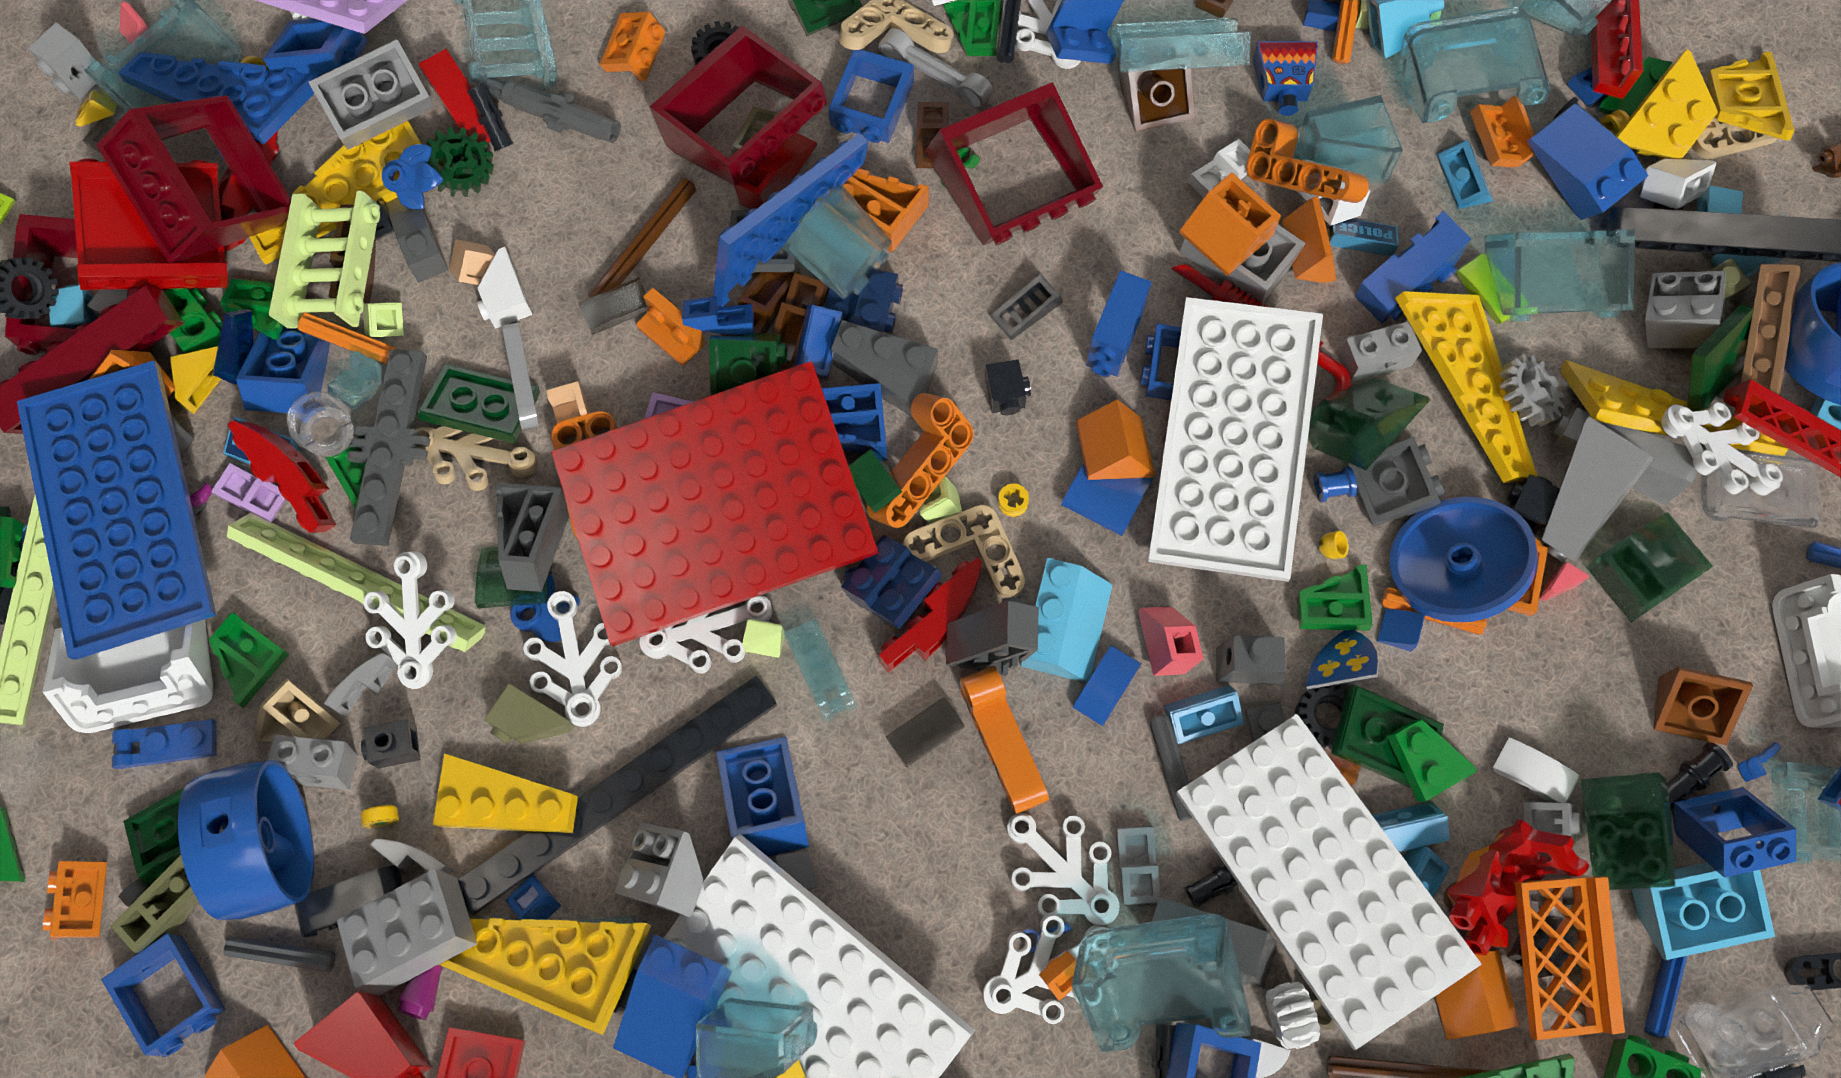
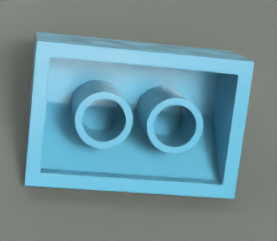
[1021,558,1113,683]
[1629,862,1775,960]

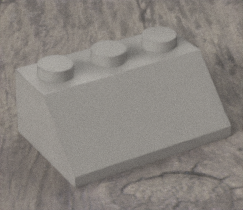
[1180,225,1305,304]

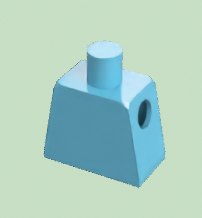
[1366,0,1444,58]

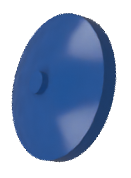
[1390,497,1538,622]

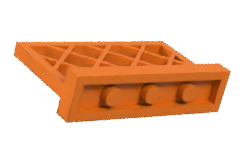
[1514,875,1625,1040]

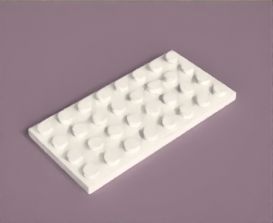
[1148,297,1323,582]
[1176,714,1482,1050]
[664,834,975,1078]

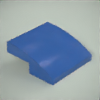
[1061,463,1155,536]

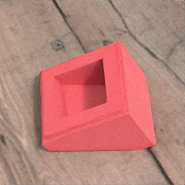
[119,1,154,49]
[1540,562,1589,601]

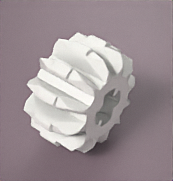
[1266,982,1320,1049]

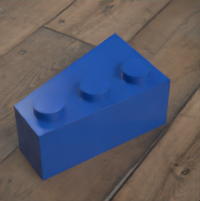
[1355,211,1471,324]
[822,383,888,460]

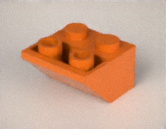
[1179,172,1281,276]

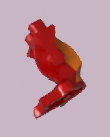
[1447,819,1589,956]

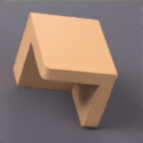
[449,239,496,285]
[546,381,590,423]

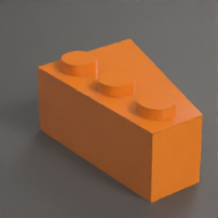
[820,169,929,253]

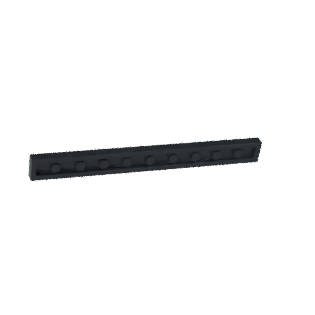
[458,675,777,915]

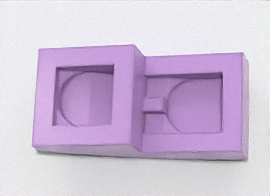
[211,463,286,523]

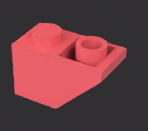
[1138,607,1204,676]

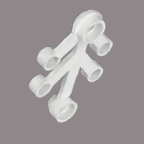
[1016,0,1081,69]
[1661,402,1783,496]
[363,551,457,689]
[523,591,622,727]
[639,595,773,674]
[1007,813,1120,926]
[983,914,1116,1024]

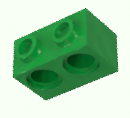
[164,288,228,353]
[1603,1035,1702,1078]

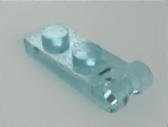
[784,618,857,722]

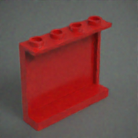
[69,158,228,290]

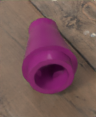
[397,965,443,1020]

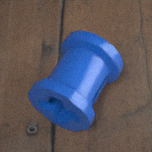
[1314,466,1357,502]

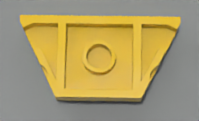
[1615,49,1718,160]
[1707,51,1795,140]

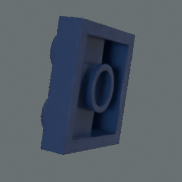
[824,268,903,333]
[841,535,943,629]

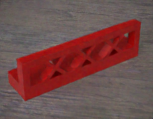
[1590,0,1643,99]
[1723,379,1841,478]

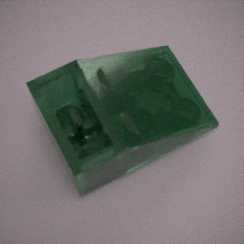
[1308,378,1430,470]
[1586,512,1713,623]
[1581,772,1676,891]

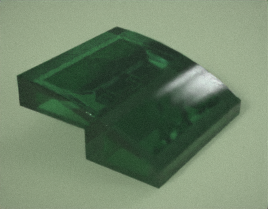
[475,546,552,609]

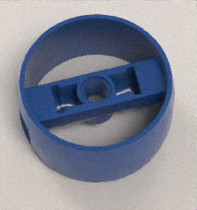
[1784,263,1841,405]
[178,760,314,920]

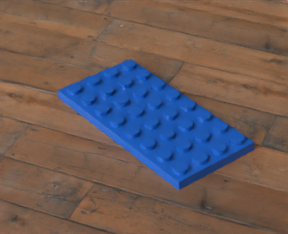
[17,361,217,660]

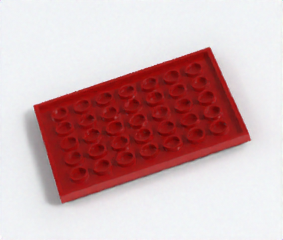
[551,361,879,647]

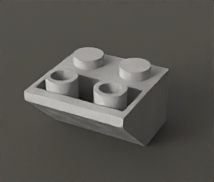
[1645,271,1726,348]
[615,822,704,918]

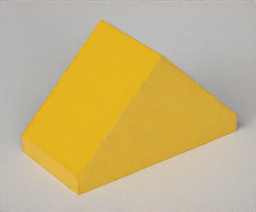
[170,346,234,414]

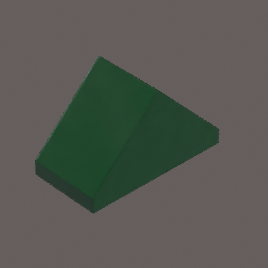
[849,449,902,513]

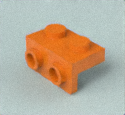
[1470,96,1535,167]

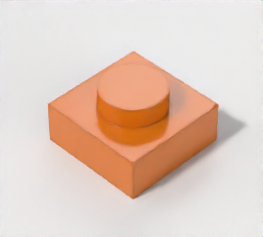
[1039,950,1088,1001]

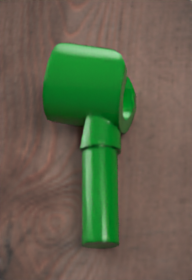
[942,148,980,188]

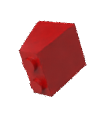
[293,991,431,1078]

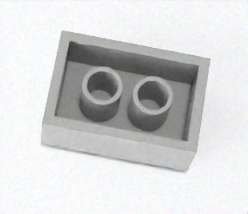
[308,39,434,150]
[337,868,477,995]

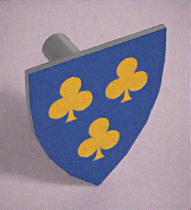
[1306,630,1379,689]

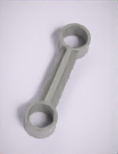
[878,28,994,109]

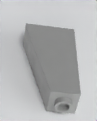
[1552,408,1698,506]
[1542,416,1654,563]

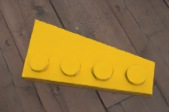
[433,753,578,833]

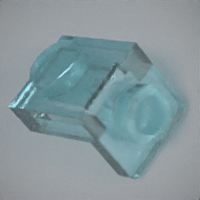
[327,351,382,410]

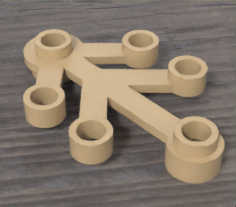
[415,426,537,491]

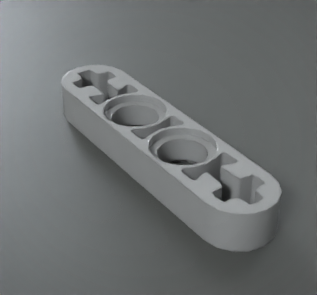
[502,323,539,430]

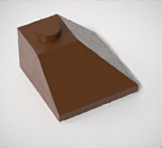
[1118,54,1196,132]

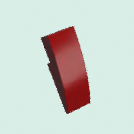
[418,48,491,143]

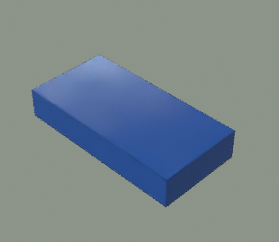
[795,304,842,377]

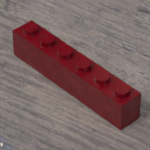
[0,285,184,434]

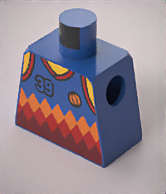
[1253,41,1318,116]

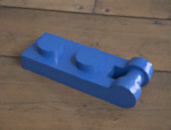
[112,719,217,769]

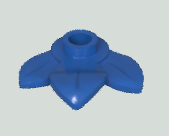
[382,144,444,209]
[510,575,580,642]

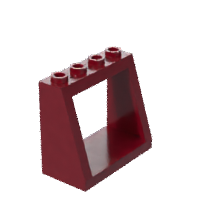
[649,26,827,186]
[925,82,1103,246]
[96,95,291,263]
[4,214,167,355]

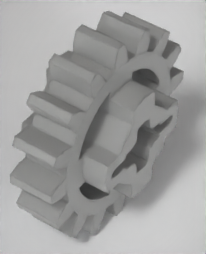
[1500,354,1565,427]

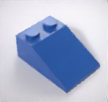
[1527,104,1649,220]
[236,321,334,415]
[716,737,809,856]
[613,935,732,1078]

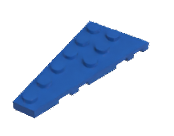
[118,52,323,144]
[713,133,869,308]

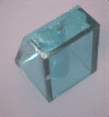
[1293,95,1403,184]
[782,185,892,299]
[696,998,818,1078]

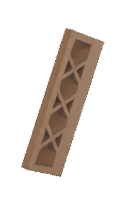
[1741,264,1801,395]

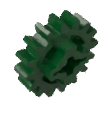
[426,127,494,197]

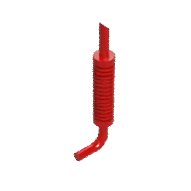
[1171,264,1352,423]

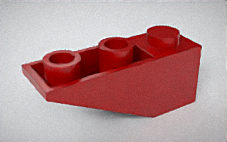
[734,133,817,209]

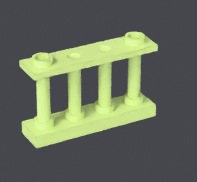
[269,191,380,329]

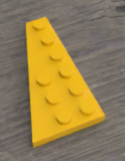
[249,121,421,265]
[1395,291,1538,483]
[1561,360,1789,460]
[439,918,651,1035]

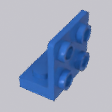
[1046,0,1124,64]

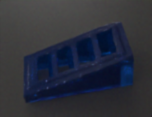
[213,309,253,384]

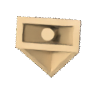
[254,679,341,742]

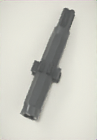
[477,74,621,143]

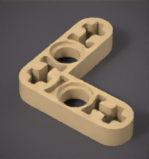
[838,0,954,53]
[1692,116,1779,159]
[903,505,1025,598]

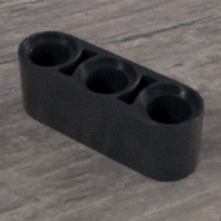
[294,865,403,937]

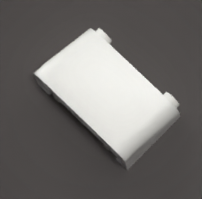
[1772,574,1841,728]
[43,619,214,733]

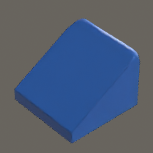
[1303,0,1339,32]
[1377,608,1425,652]
[506,875,561,920]

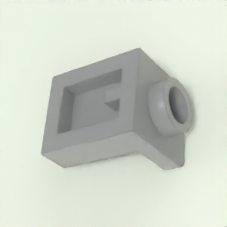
[1524,802,1582,843]

